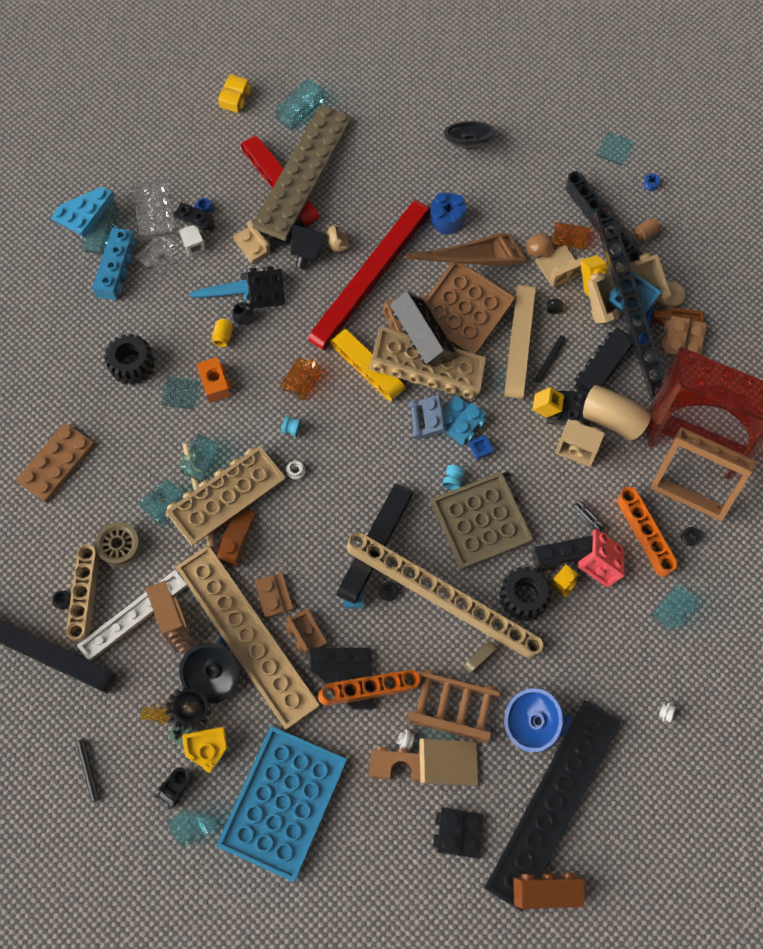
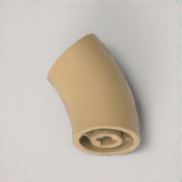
[583,385,651,441]

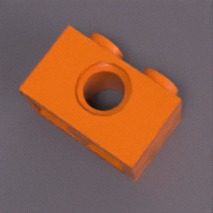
[196,357,232,403]

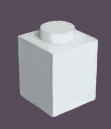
[179,225,206,257]

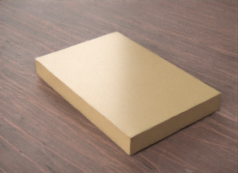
[420,738,478,786]

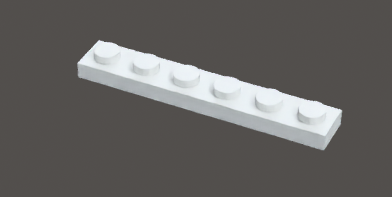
[77,570,188,661]

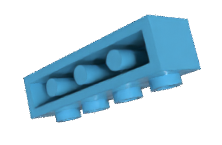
[92,227,137,301]

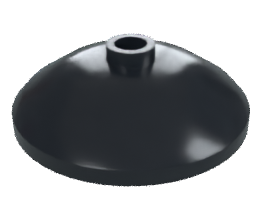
[444,121,495,149]
[179,642,240,704]

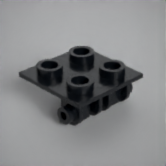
[546,391,590,425]

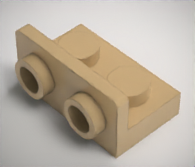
[233,220,271,265]

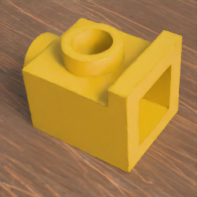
[550,564,578,598]

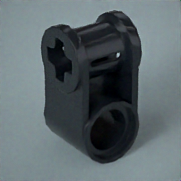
[154,767,193,810]

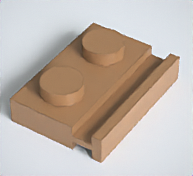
[254,572,293,619]

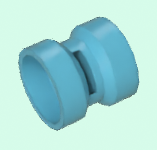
[442,465,466,490]

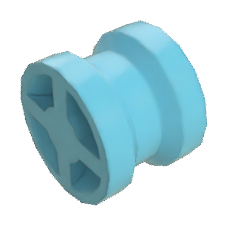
[281,415,302,437]

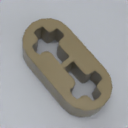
[463,641,498,674]

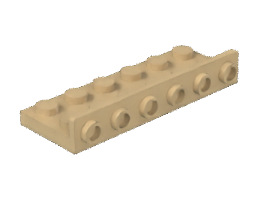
[369,326,486,400]
[166,446,286,546]

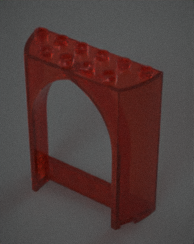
[645,347,763,480]

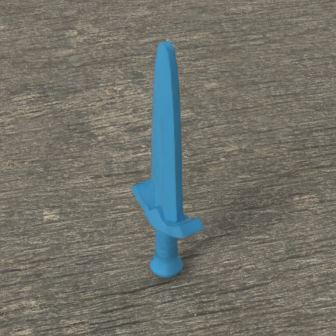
[189,280,249,300]

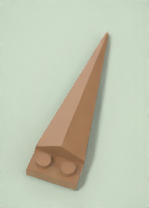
[403,233,527,267]

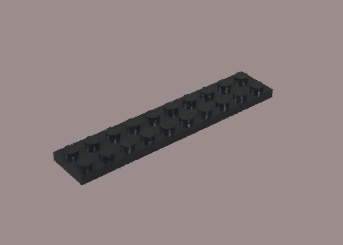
[483,699,621,912]

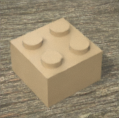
[555,419,605,467]

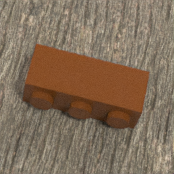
[514,872,585,909]

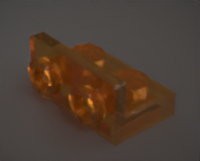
[552,222,590,249]
[279,357,322,401]

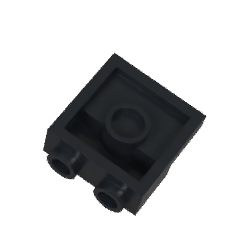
[433,808,484,859]

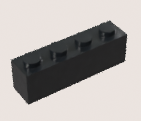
[574,327,633,391]

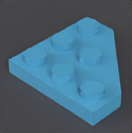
[50,187,116,238]

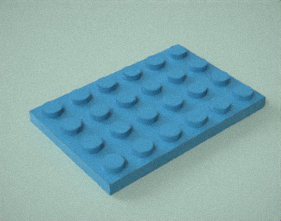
[216,726,347,883]

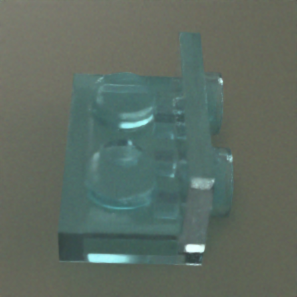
[651,584,698,630]

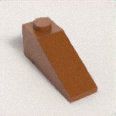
[217,509,256,567]

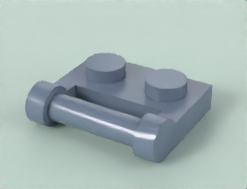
[408,395,446,439]

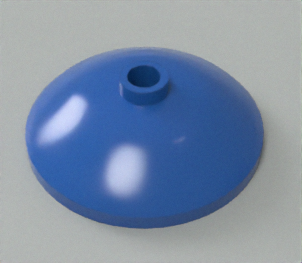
[504,688,564,753]

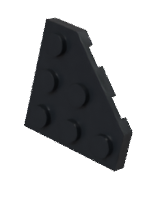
[309,648,374,710]

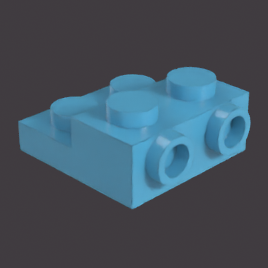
[607,271,661,322]
[443,396,487,446]

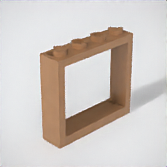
[650,427,755,521]

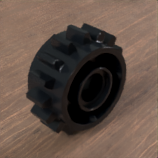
[165,686,211,733]

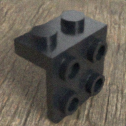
[240,266,285,309]

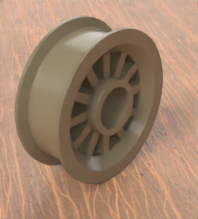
[95,522,142,568]

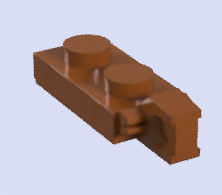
[652,307,704,326]

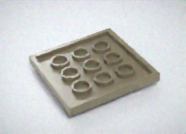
[430,472,533,570]

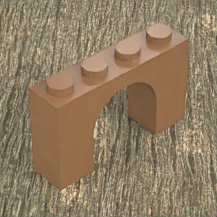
[145,580,195,653]

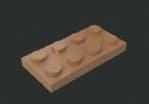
[15,423,95,503]

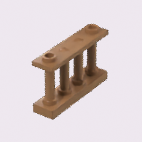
[407,670,500,744]

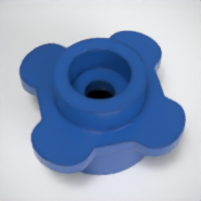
[194,198,215,213]

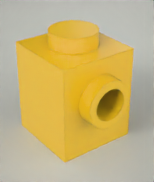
[532,387,564,418]

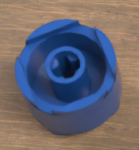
[430,193,466,234]

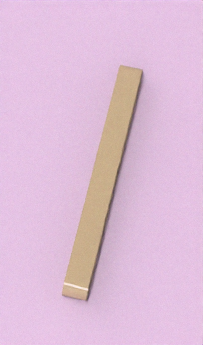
[346,532,543,658]

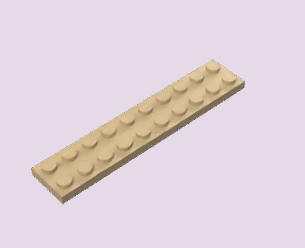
[176,545,320,731]

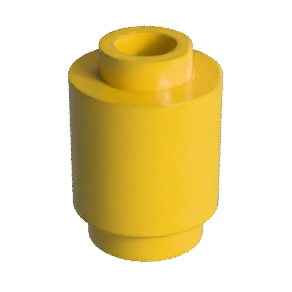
[212,319,234,347]

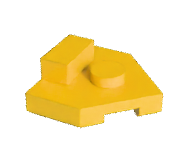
[182,726,228,773]

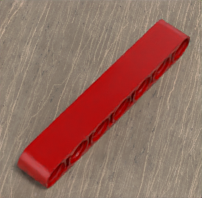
[240,135,320,228]

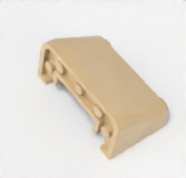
[588,252,671,323]

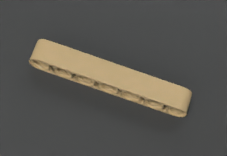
[504,285,535,399]

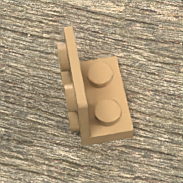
[535,245,584,288]

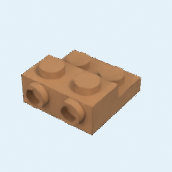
[660,316,707,360]

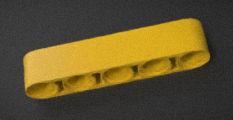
[330,329,405,401]

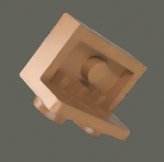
[285,608,327,656]

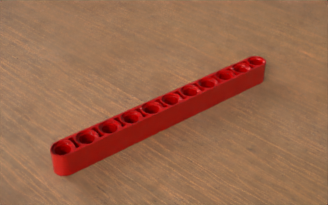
[307,199,431,351]

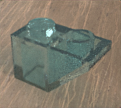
[166,810,219,847]

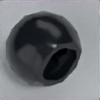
[232,302,255,325]

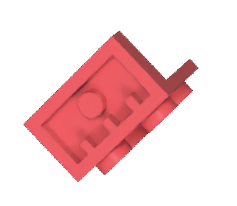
[578,529,625,588]

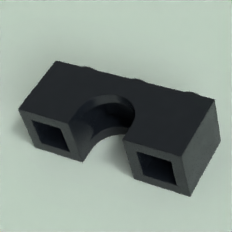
[532,535,593,572]

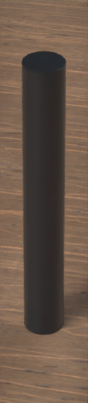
[534,335,566,383]
[76,739,100,803]

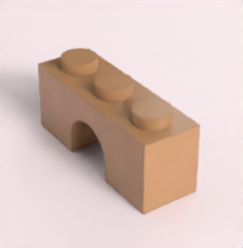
[369,747,421,783]

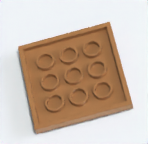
[424,263,515,354]

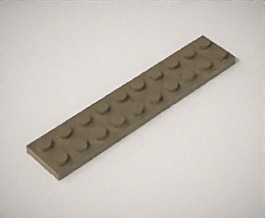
[252,105,352,241]

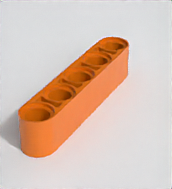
[617,487,677,577]
[318,670,420,706]

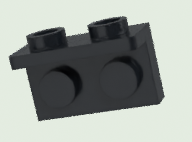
[173,202,215,232]

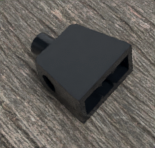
[291,225,326,270]

